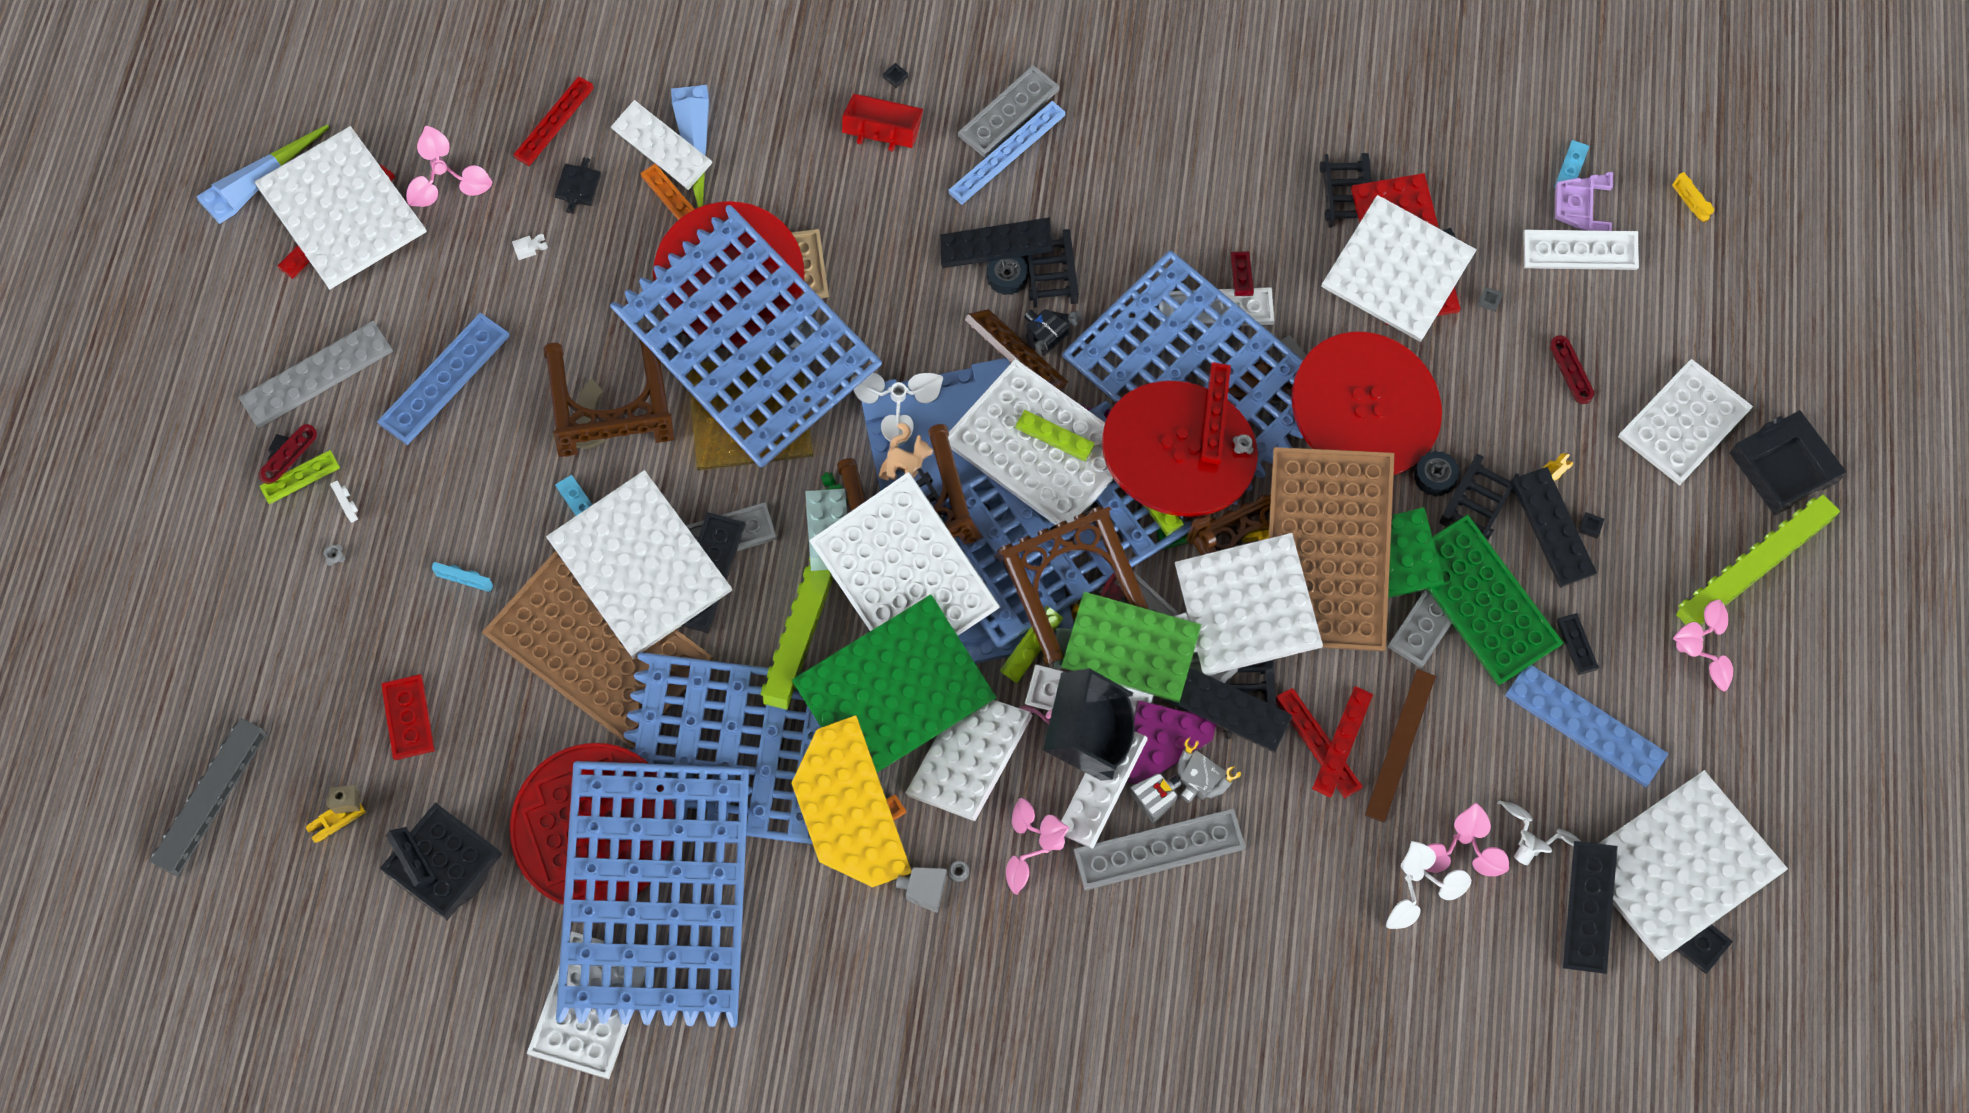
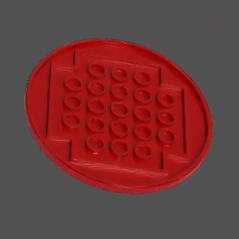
[653,201,805,348]
[1291,331,1442,476]
[1102,381,1258,517]
[510,743,676,905]

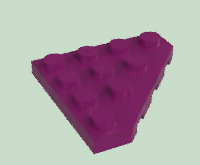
[1126,701,1216,785]

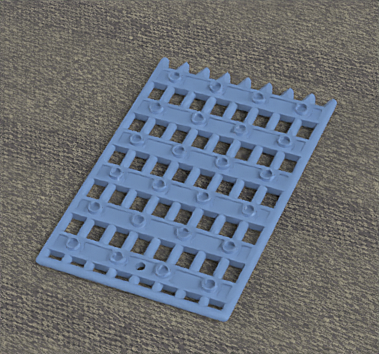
[610,205,882,467]
[1062,251,1304,505]
[931,401,1193,648]
[624,652,821,844]
[556,761,749,1027]

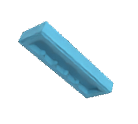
[1554,140,1590,188]
[555,475,592,516]
[432,562,493,592]

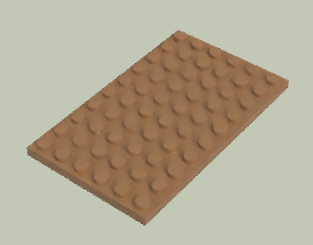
[1269,447,1394,652]
[482,551,713,749]

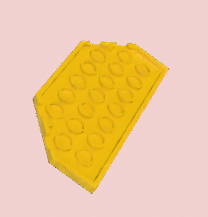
[792,715,912,887]

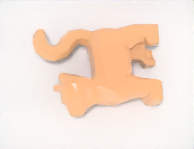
[879,423,933,481]

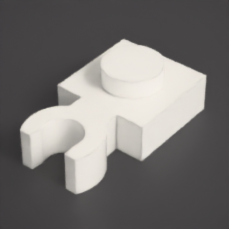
[512,234,548,260]

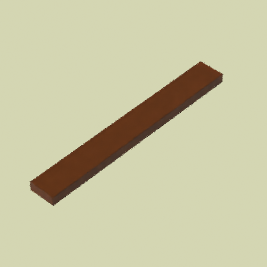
[1365,669,1436,823]

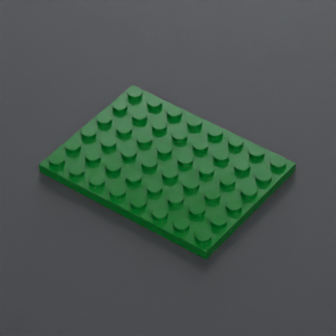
[792,594,996,773]

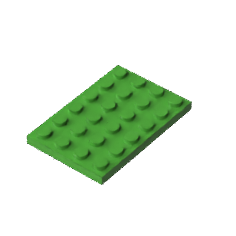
[1061,592,1202,702]

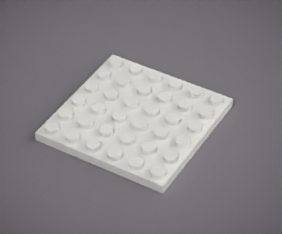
[1321,195,1477,342]
[1175,533,1323,675]

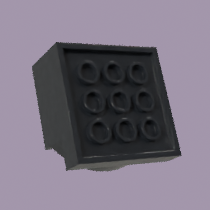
[1043,668,1135,781]
[380,802,502,921]

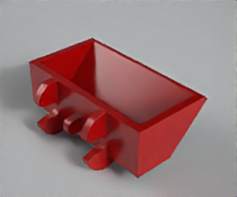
[842,93,924,152]

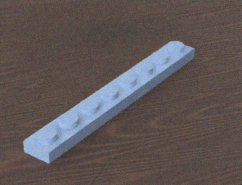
[949,101,1065,205]

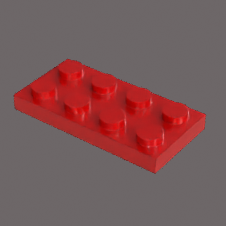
[381,674,435,761]

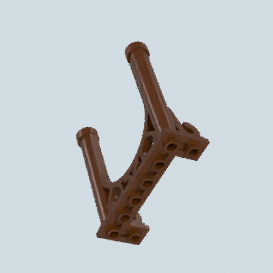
[543,329,675,457]
[837,424,983,545]
[1186,494,1271,555]
[993,505,1149,665]

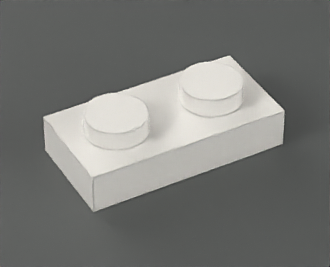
[330,481,358,523]

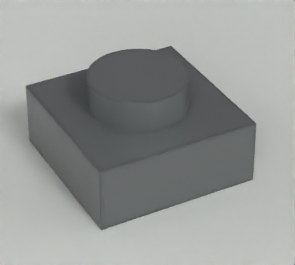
[1478,287,1503,312]

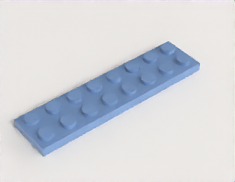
[377,313,510,445]
[1505,665,1669,788]

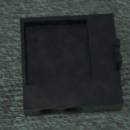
[1729,410,1847,516]

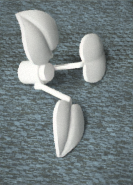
[851,373,943,446]
[1497,801,1581,866]
[1386,841,1472,929]

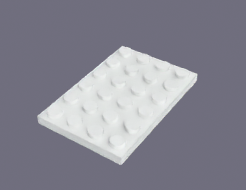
[1618,359,1753,486]
[906,700,1032,821]
[527,932,646,1079]

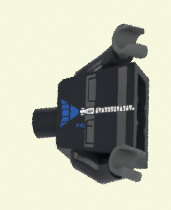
[1024,309,1082,356]

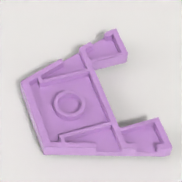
[1555,172,1613,231]

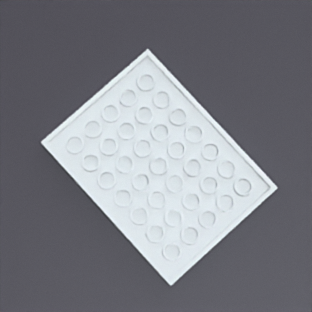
[255,126,427,290]
[948,359,1114,525]
[546,470,732,658]
[809,472,1000,636]
[1598,770,1788,961]

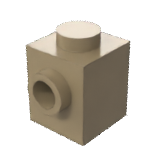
[326,785,360,814]

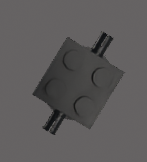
[555,157,601,214]

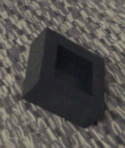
[883,63,908,88]
[1578,512,1604,538]

